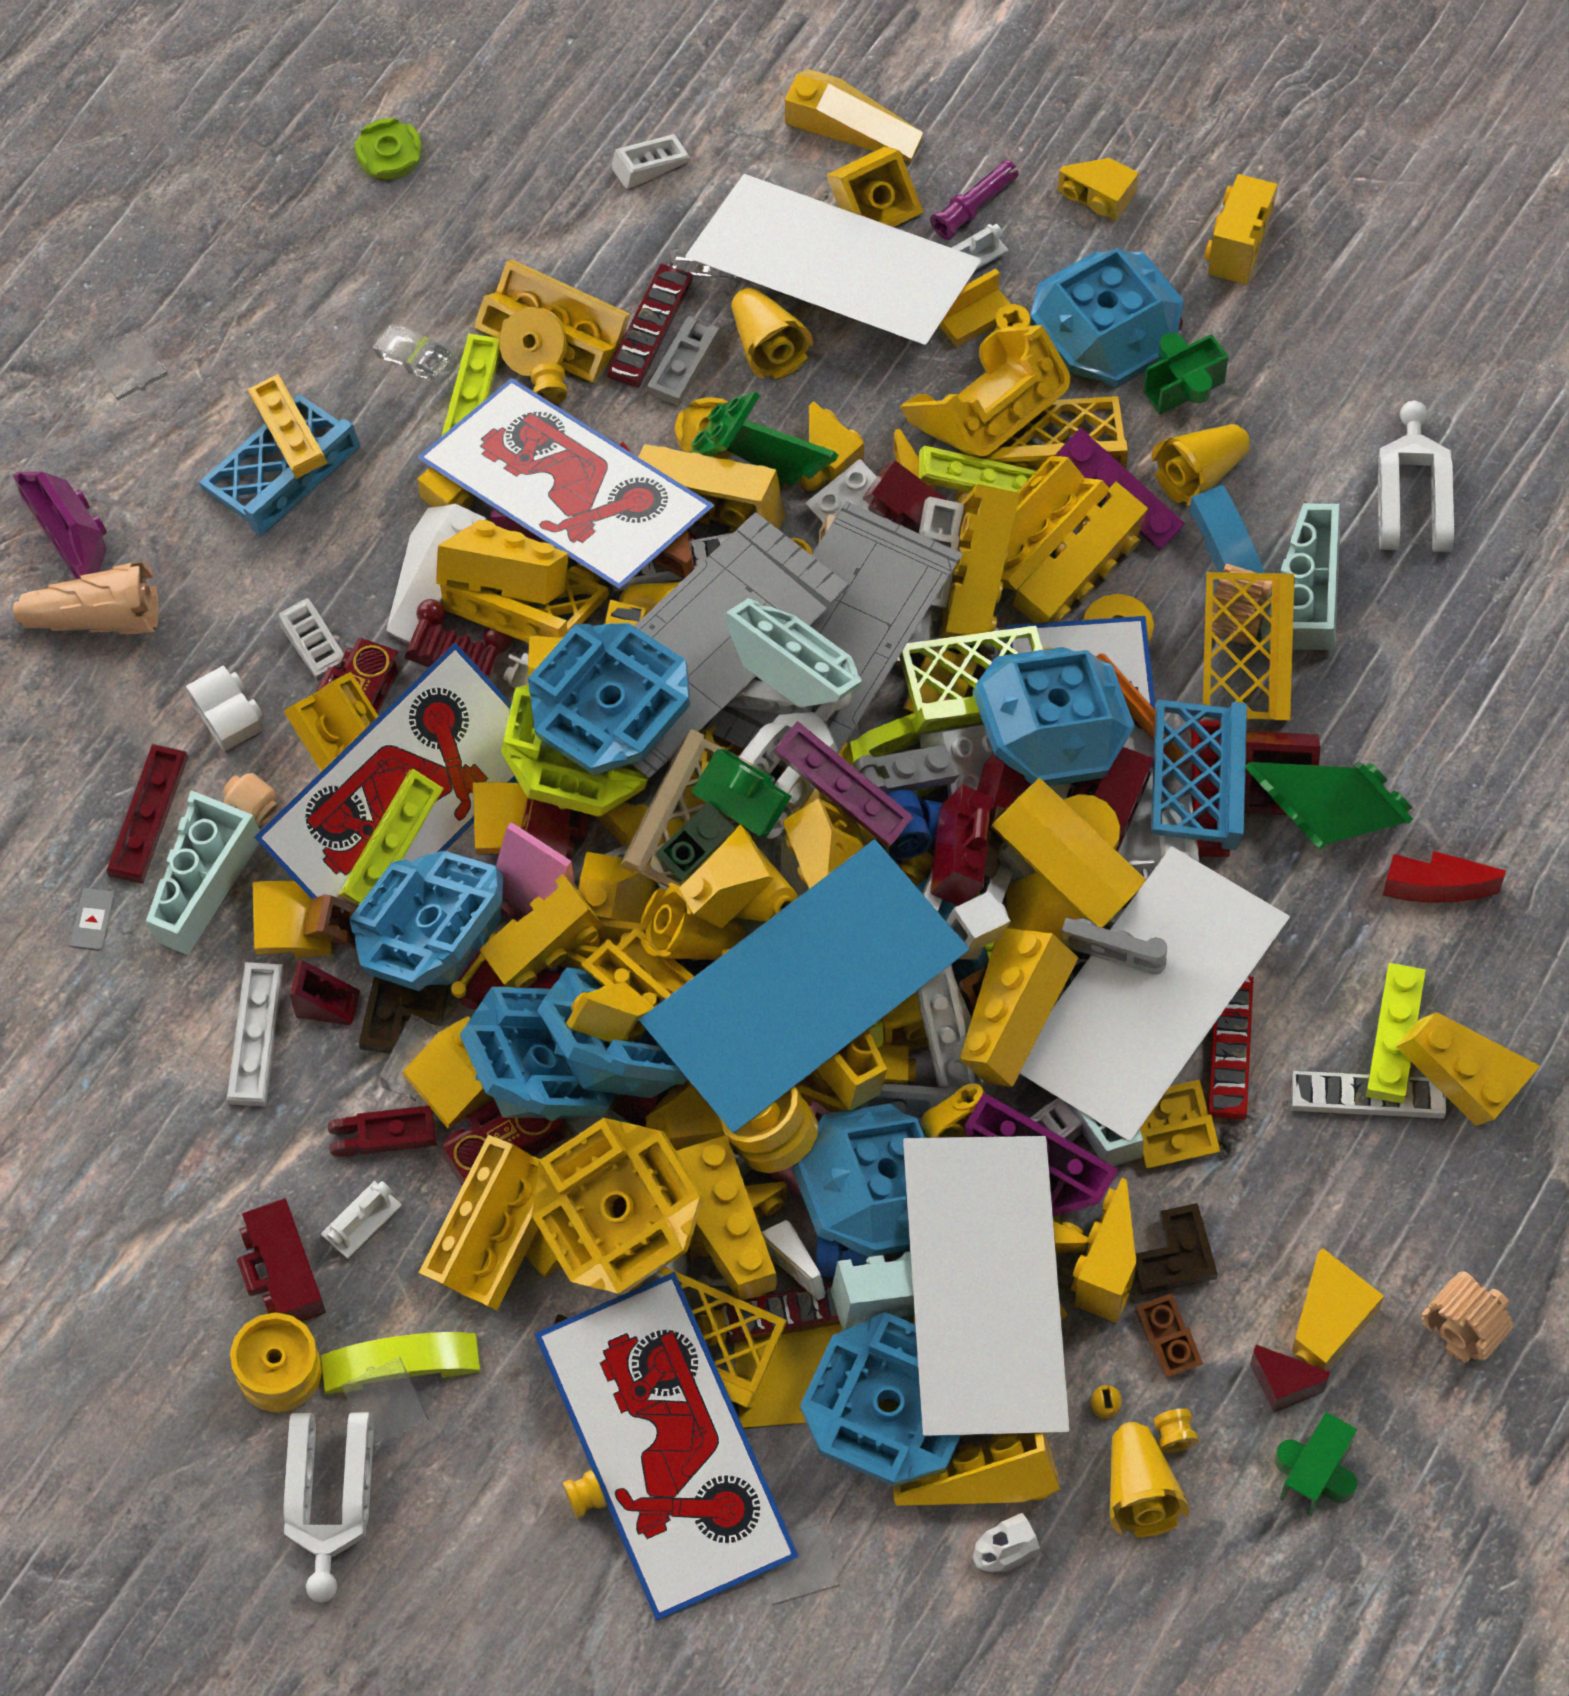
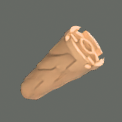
[13,561,159,634]

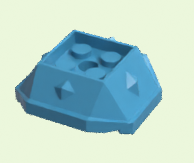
[1030,248,1184,388]
[528,623,691,775]
[973,647,1135,786]
[349,851,503,991]
[537,967,688,1098]
[460,987,616,1122]
[792,1103,927,1257]
[800,1312,962,1487]

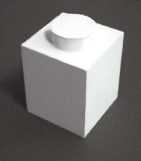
[946,891,1011,956]

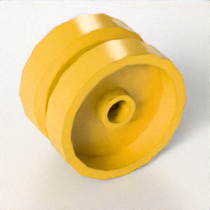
[720,1086,818,1173]
[230,1313,322,1413]

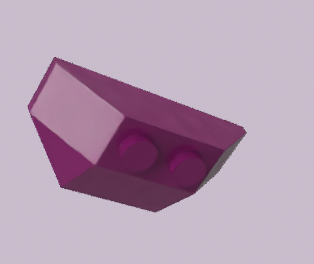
[13,471,107,579]
[965,1093,1119,1216]

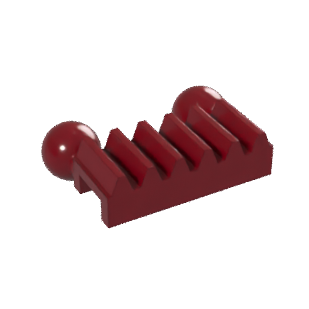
[405,599,512,679]

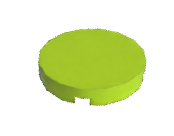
[354,118,422,180]

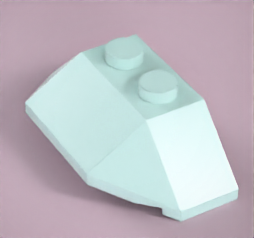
[724,598,862,708]

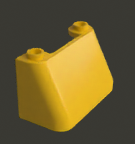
[900,325,1070,456]

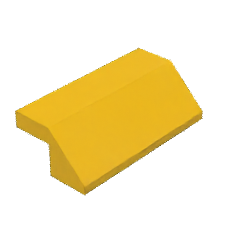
[474,259,631,383]
[1001,455,1109,590]
[283,672,378,772]
[990,777,1146,928]
[581,927,694,1007]
[418,1135,541,1311]

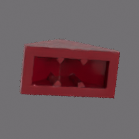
[290,960,360,1025]
[1250,1344,1330,1413]

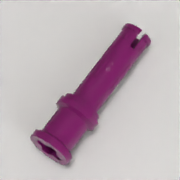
[930,160,1019,240]

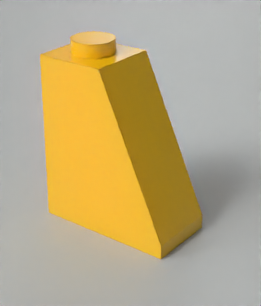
[1291,1248,1384,1371]

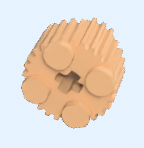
[1212,564,1272,645]
[1421,1271,1513,1363]

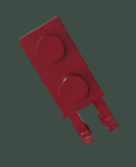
[328,1105,437,1157]

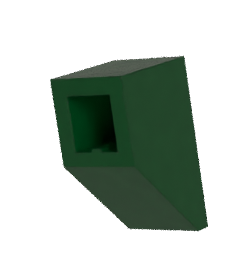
[654,802,735,882]

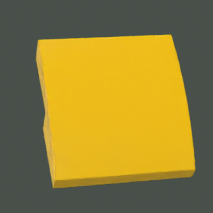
[473,782,527,855]
[253,881,333,958]
[1140,1079,1220,1169]

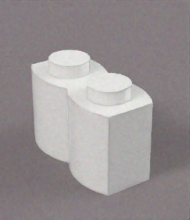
[185,666,264,752]

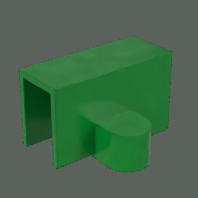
[1143,333,1229,415]
[691,749,792,837]
[1275,1412,1357,1516]

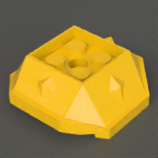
[532,1118,704,1294]

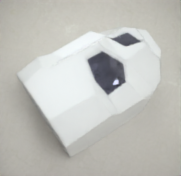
[973,1513,1040,1573]

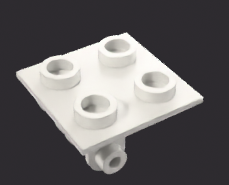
[806,459,892,522]

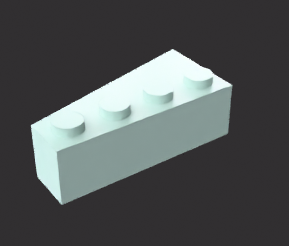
[1261,503,1341,650]

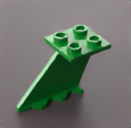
[690,391,839,486]
[1245,762,1413,850]

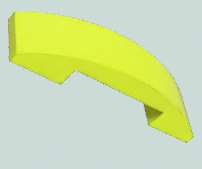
[321,1332,481,1395]

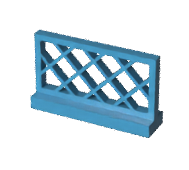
[199,394,361,536]
[1151,700,1247,850]

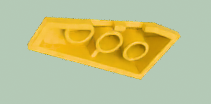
[785,69,923,163]
[893,1433,1060,1506]

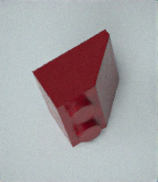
[1244,730,1321,816]

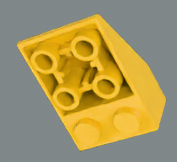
[782,798,866,889]
[1071,1178,1136,1323]

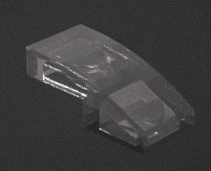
[372,323,453,381]

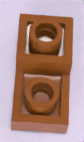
[1134,1293,1203,1378]

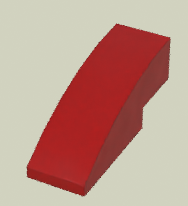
[1382,851,1506,903]

